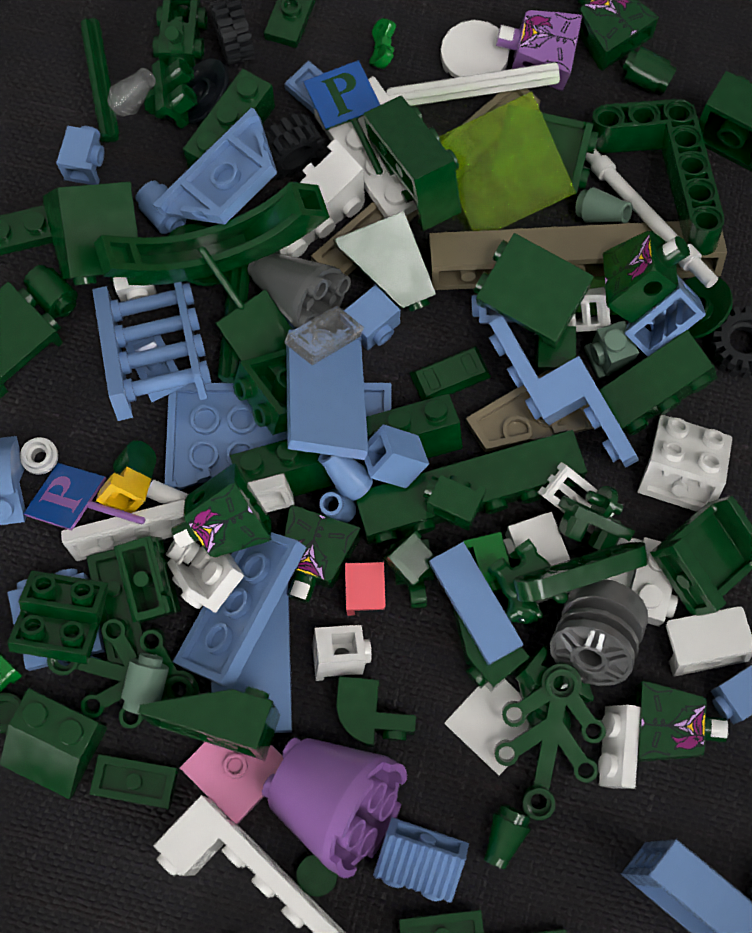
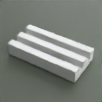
[538,462,614,534]

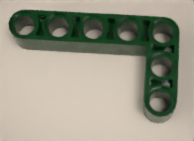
[592,99,724,256]

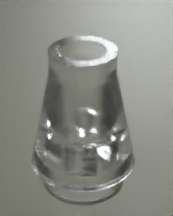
[108,68,156,116]

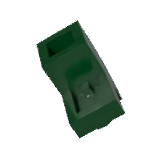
[337,677,416,748]

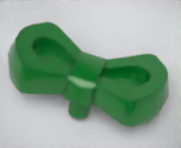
[369,18,397,69]

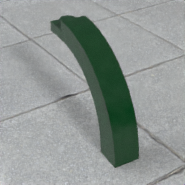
[94,182,330,285]

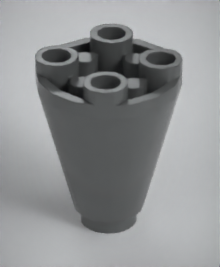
[248,253,351,333]

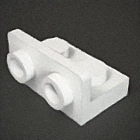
[167,546,245,613]

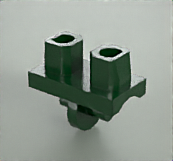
[144,59,197,129]
[558,485,635,550]

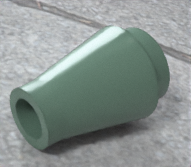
[575,187,632,223]

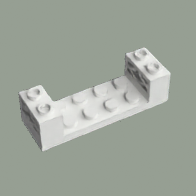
[154,795,346,933]

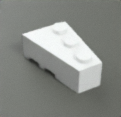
[275,138,365,258]

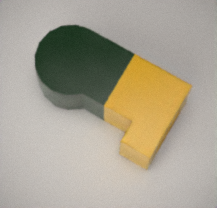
[96,441,156,513]

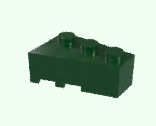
[363,95,462,231]

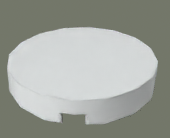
[440,20,510,78]

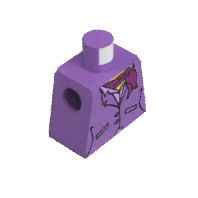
[496,10,582,91]

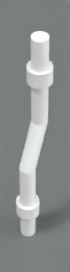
[585,149,718,288]

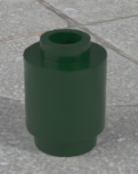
[622,46,677,94]
[24,265,78,318]

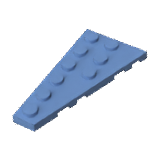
[165,383,391,490]

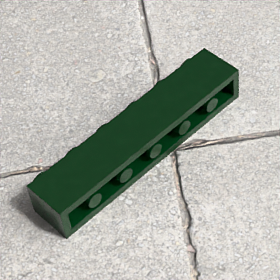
[230,394,462,497]
[355,430,588,546]

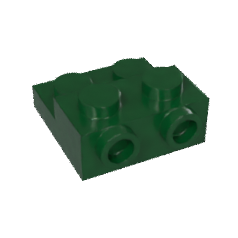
[233,349,287,435]

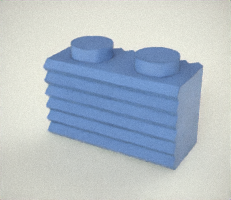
[374,817,469,902]

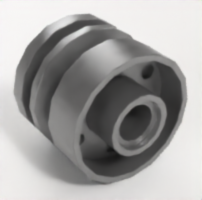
[550,579,648,686]

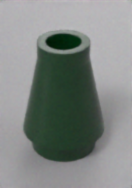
[484,804,531,869]

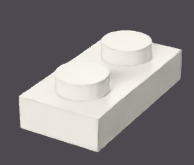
[598,705,641,789]

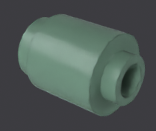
[121,653,169,714]

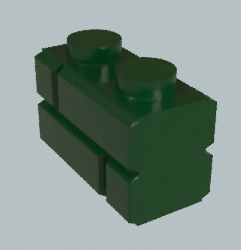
[114,536,181,623]

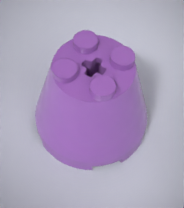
[262,738,407,878]

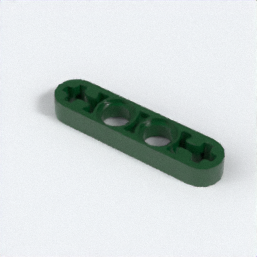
[514,542,648,602]

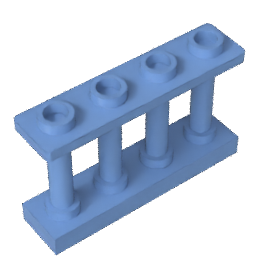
[92,282,212,421]

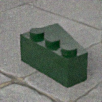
[599,330,718,436]

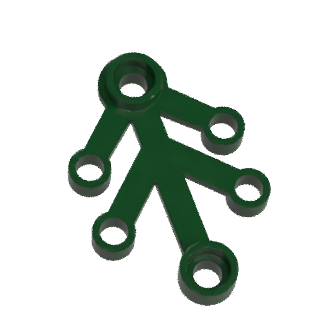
[47,617,199,729]
[494,663,606,820]

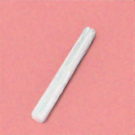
[387,62,560,106]

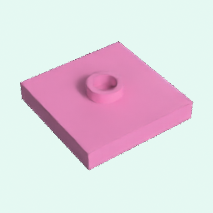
[180,742,283,824]

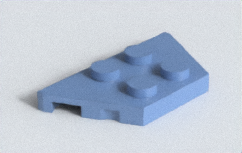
[153,107,277,225]

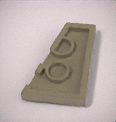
[465,370,599,453]

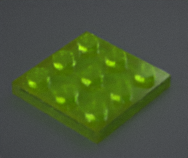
[439,91,576,231]

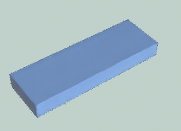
[429,542,523,665]

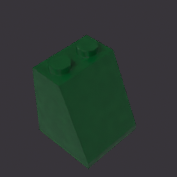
[42,182,138,286]

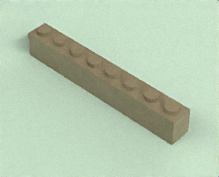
[429,221,727,290]

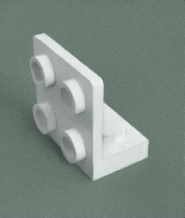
[637,415,732,512]

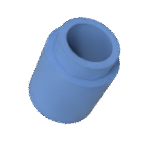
[136,181,186,234]

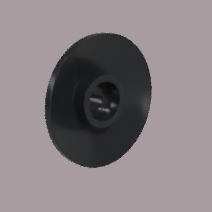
[186,59,229,123]

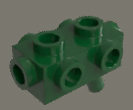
[153,0,208,67]

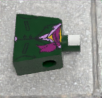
[577,0,659,71]
[603,231,690,324]
[171,463,271,557]
[284,505,361,603]
[635,682,728,762]

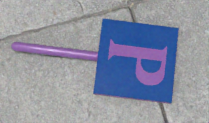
[23,463,146,531]

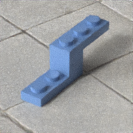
[489,316,639,468]

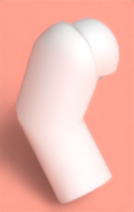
[146,480,189,504]

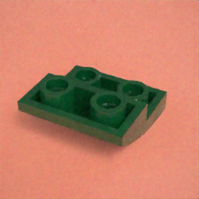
[7,570,108,664]

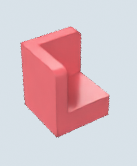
[345,562,385,616]

